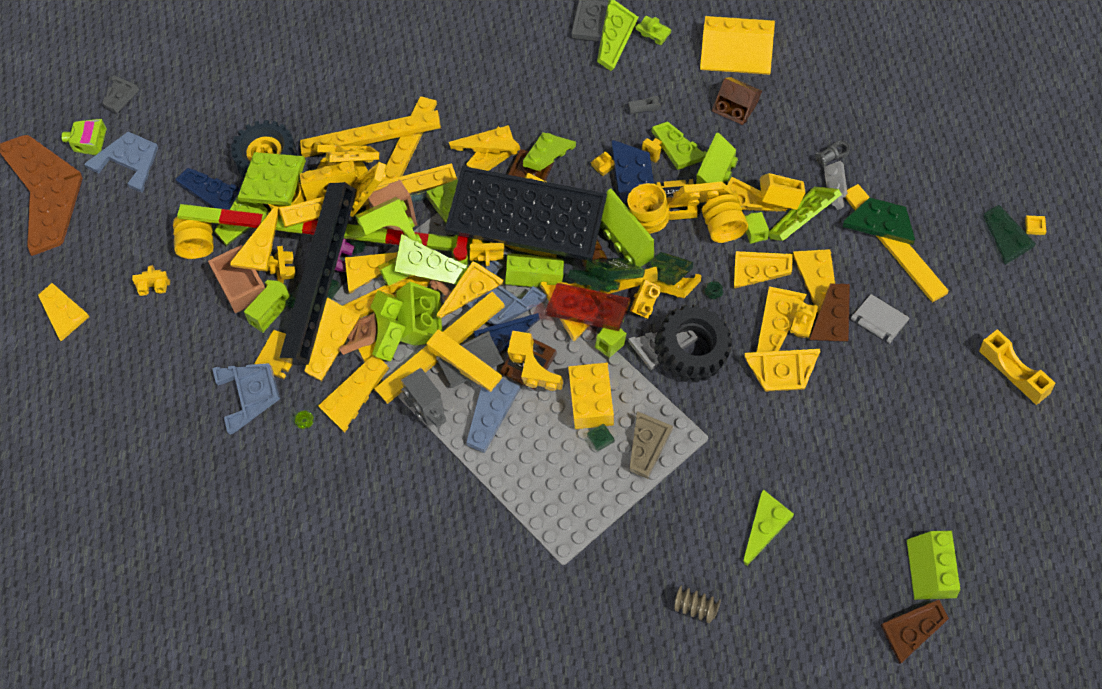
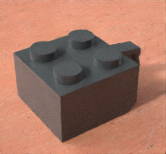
[401,368,446,427]

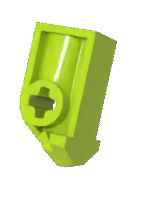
[244,280,289,333]

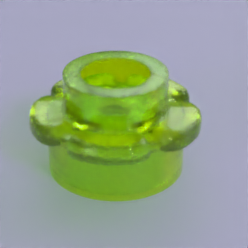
[295,410,314,429]

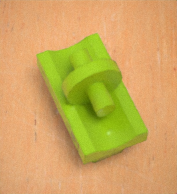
[636,16,671,45]

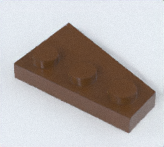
[809,283,850,342]
[881,600,949,664]

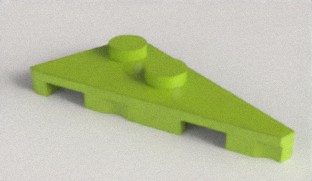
[743,490,794,566]

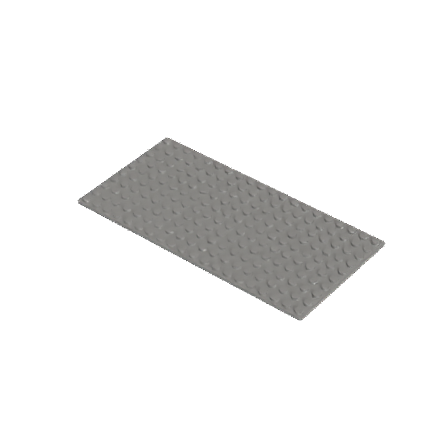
[327,213,708,565]

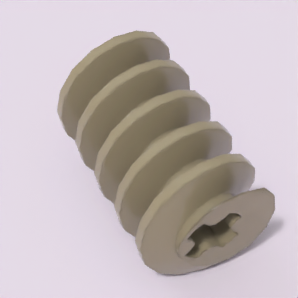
[675,585,721,623]

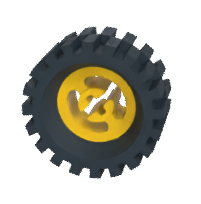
[231,120,298,179]

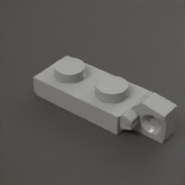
[824,161,848,210]

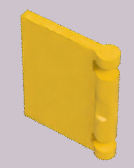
[254,330,292,379]

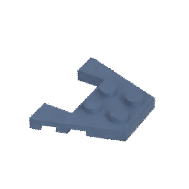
[84,132,158,193]
[467,261,547,326]
[212,363,280,434]

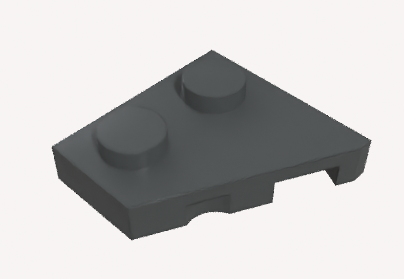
[102,75,139,114]

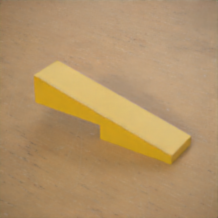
[426,329,502,392]

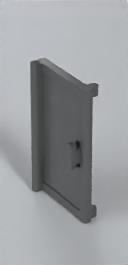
[436,331,504,388]

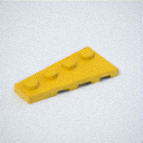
[350,162,386,217]

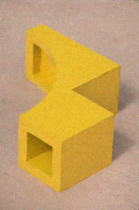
[508,331,563,391]

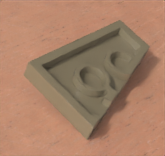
[630,411,673,479]

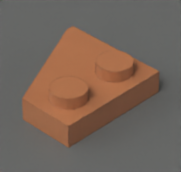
[339,313,378,355]

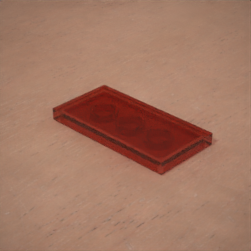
[545,283,630,331]

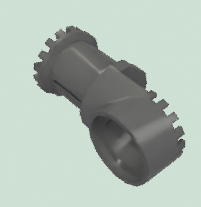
[815,140,850,167]

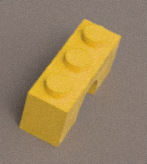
[300,160,359,201]

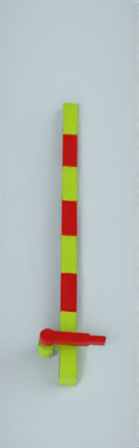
[177,204,490,266]

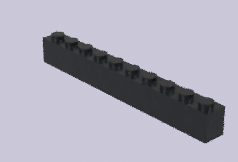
[279,182,357,365]

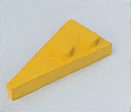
[345,252,397,294]
[437,261,504,319]

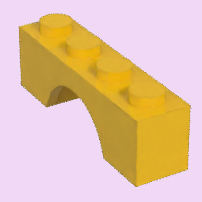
[979,329,1055,405]

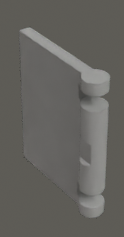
[851,294,910,344]

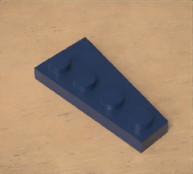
[175,168,240,210]

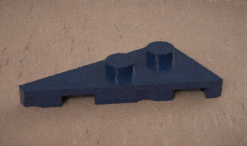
[474,313,540,355]

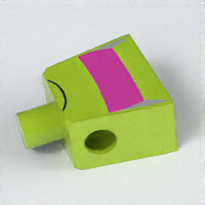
[62,119,107,155]

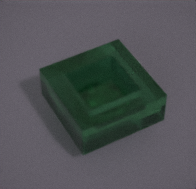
[587,424,615,451]

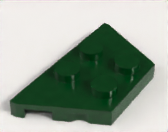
[843,197,915,245]

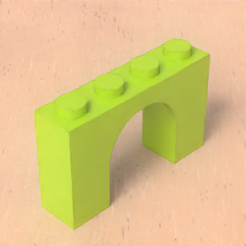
[355,197,422,286]

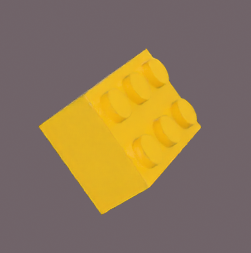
[568,362,614,429]

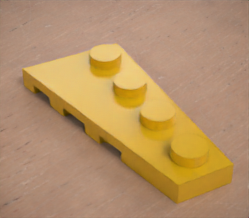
[792,249,835,315]
[756,286,807,352]
[305,298,360,382]
[318,355,389,433]

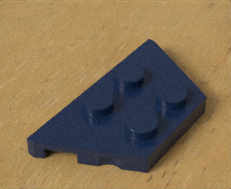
[611,140,654,204]

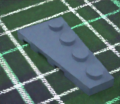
[467,378,520,453]

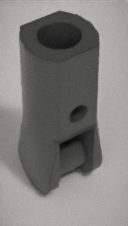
[628,96,661,114]

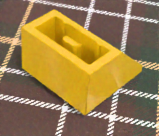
[760,173,805,210]

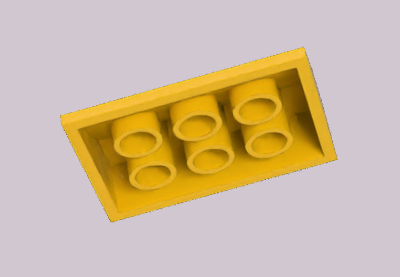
[700,16,775,75]

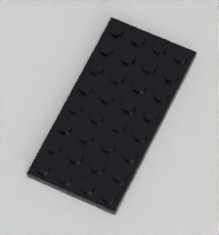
[445,166,607,261]

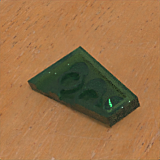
[983,205,1036,265]

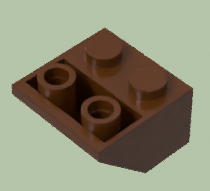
[712,77,762,125]

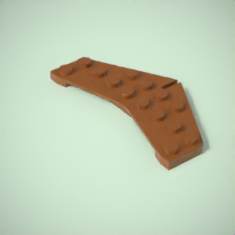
[0,135,83,256]

